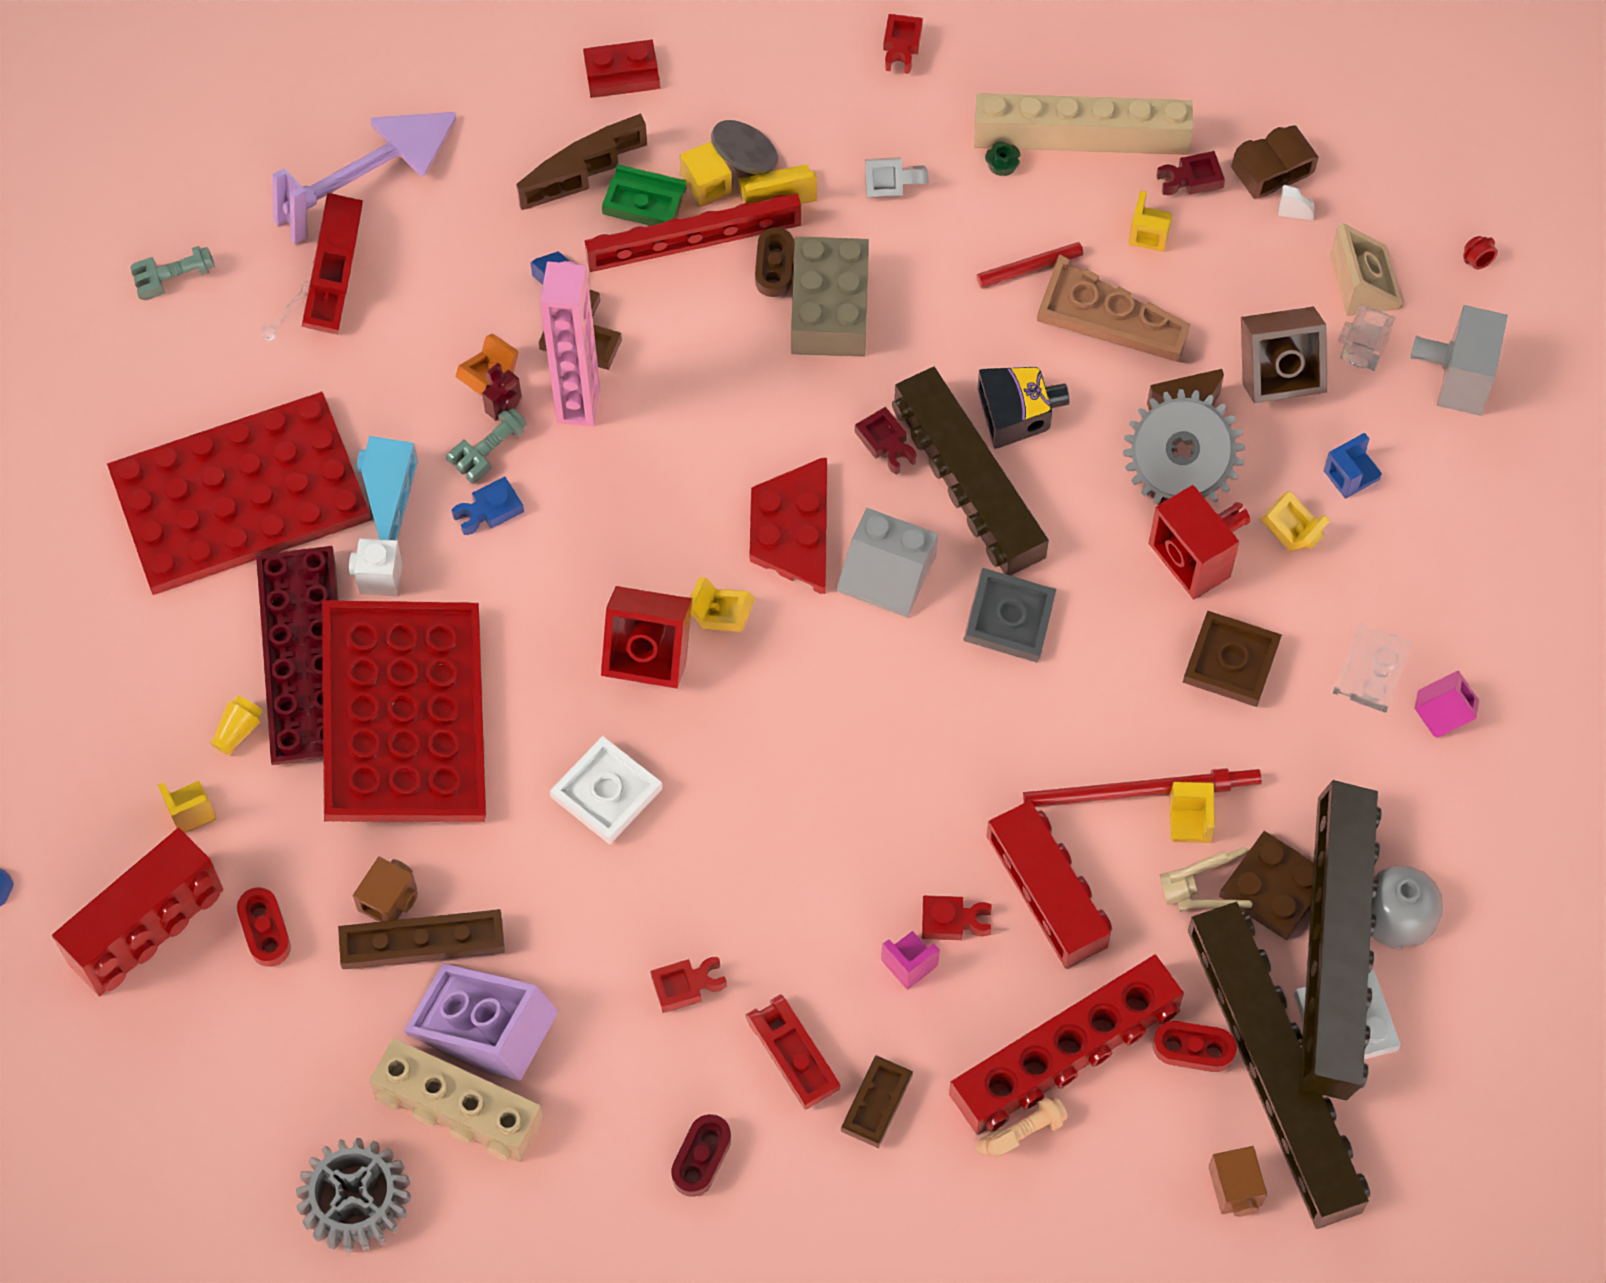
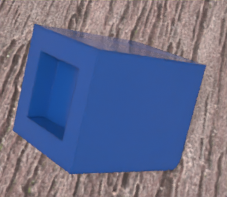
[1323,433,1382,499]

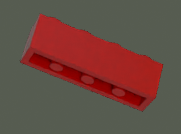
[986,800,1113,969]

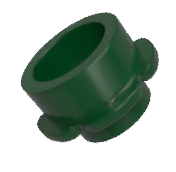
[985,142,1021,176]

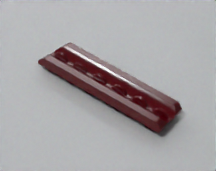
[256,546,339,765]

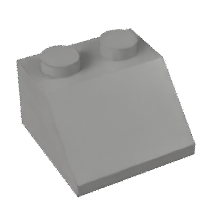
[836,507,938,618]

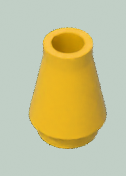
[209,695,263,756]

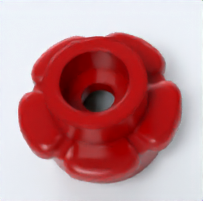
[1463,236,1498,270]

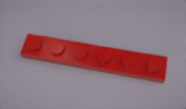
[584,194,802,272]

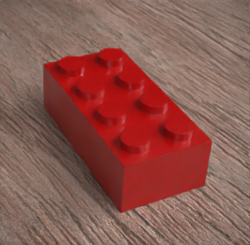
[51,827,224,997]

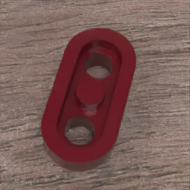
[671,1114,731,1197]

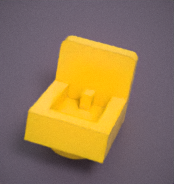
[1260,491,1330,552]
[689,577,755,632]

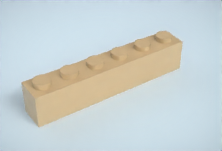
[974,93,1193,155]

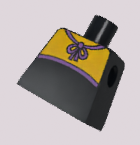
[977,367,1070,449]

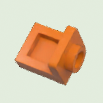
[455,333,519,396]

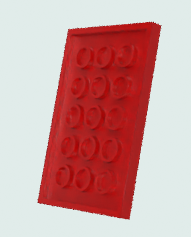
[107,391,372,595]
[322,600,486,822]

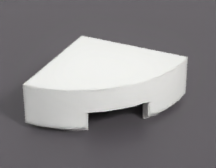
[1278,185,1315,220]

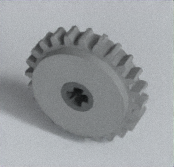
[1123,389,1245,505]

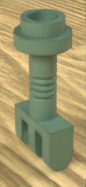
[130,246,215,300]
[446,408,527,484]

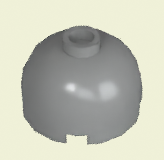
[1372,865,1443,949]

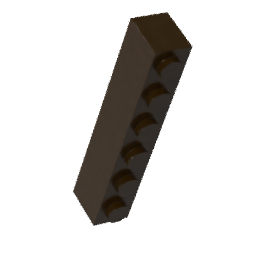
[892,366,1049,576]

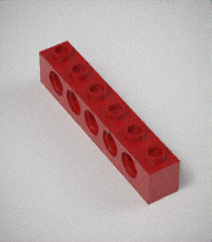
[949,954,1184,1135]

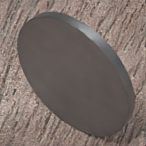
[711,120,778,175]

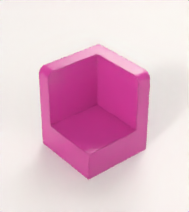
[1414,670,1479,738]
[881,931,940,990]

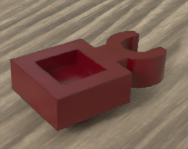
[1156,151,1225,195]
[854,406,917,475]

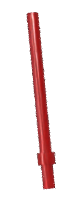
[1023,768,1262,807]

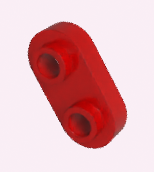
[237,887,291,967]
[1153,1021,1237,1072]

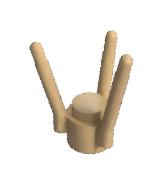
[1159,847,1252,912]

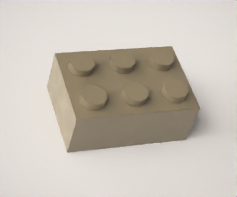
[791,237,869,357]

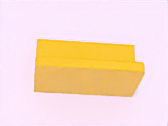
[738,164,817,204]

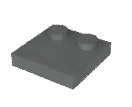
[963,568,1056,663]

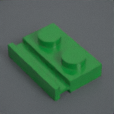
[602,164,687,226]

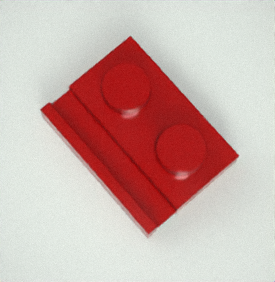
[583,39,661,98]

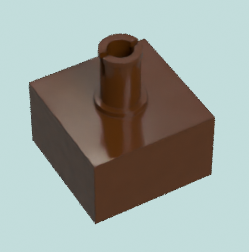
[1241,306,1327,403]

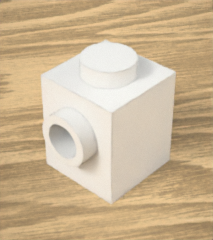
[349,538,403,596]

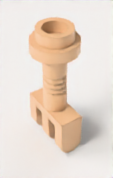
[976,1097,1067,1156]

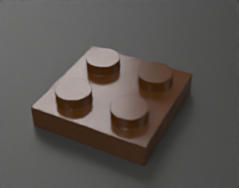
[1182,610,1282,707]
[1219,830,1314,941]

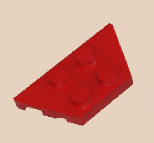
[749,458,827,594]

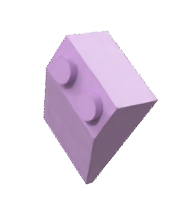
[404,963,559,1081]

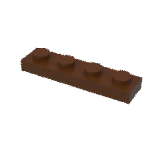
[338,909,505,970]

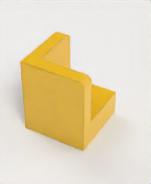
[679,142,732,207]
[1128,190,1173,252]
[157,780,217,833]
[1169,782,1215,843]

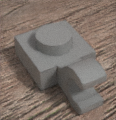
[865,157,928,197]

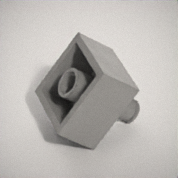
[1410,304,1508,416]

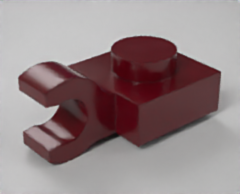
[482,362,522,421]

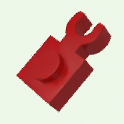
[883,14,923,74]
[922,895,992,940]
[650,957,727,1013]

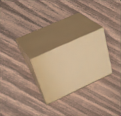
[1330,223,1403,316]

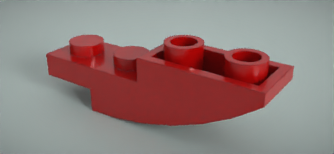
[301,192,363,335]

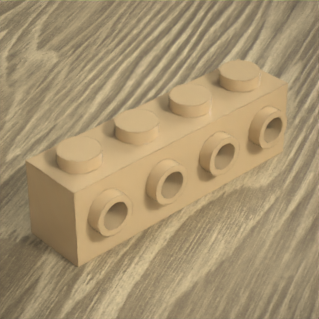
[369,1038,544,1162]

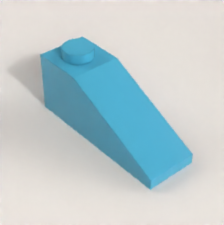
[357,436,418,541]

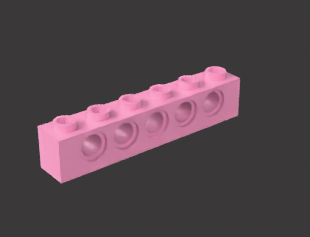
[540,261,600,427]

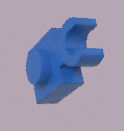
[451,476,524,535]

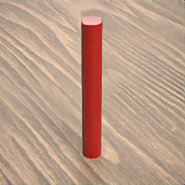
[976,242,1084,288]

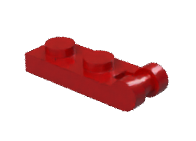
[745,994,841,1110]

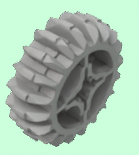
[296,1137,411,1253]

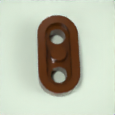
[755,227,794,297]

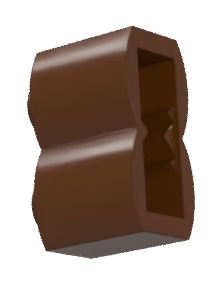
[1231,125,1319,199]

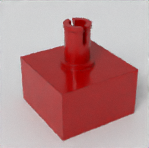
[1148,485,1250,600]
[601,586,692,689]

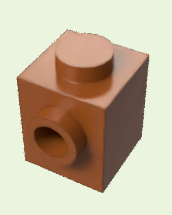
[352,856,418,922]

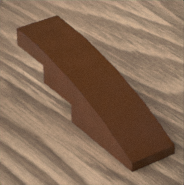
[516,113,647,211]

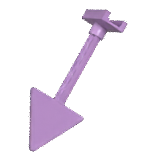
[272,112,456,244]

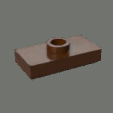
[841,1055,913,1149]

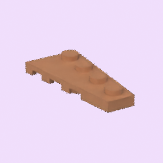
[1037,254,1190,362]

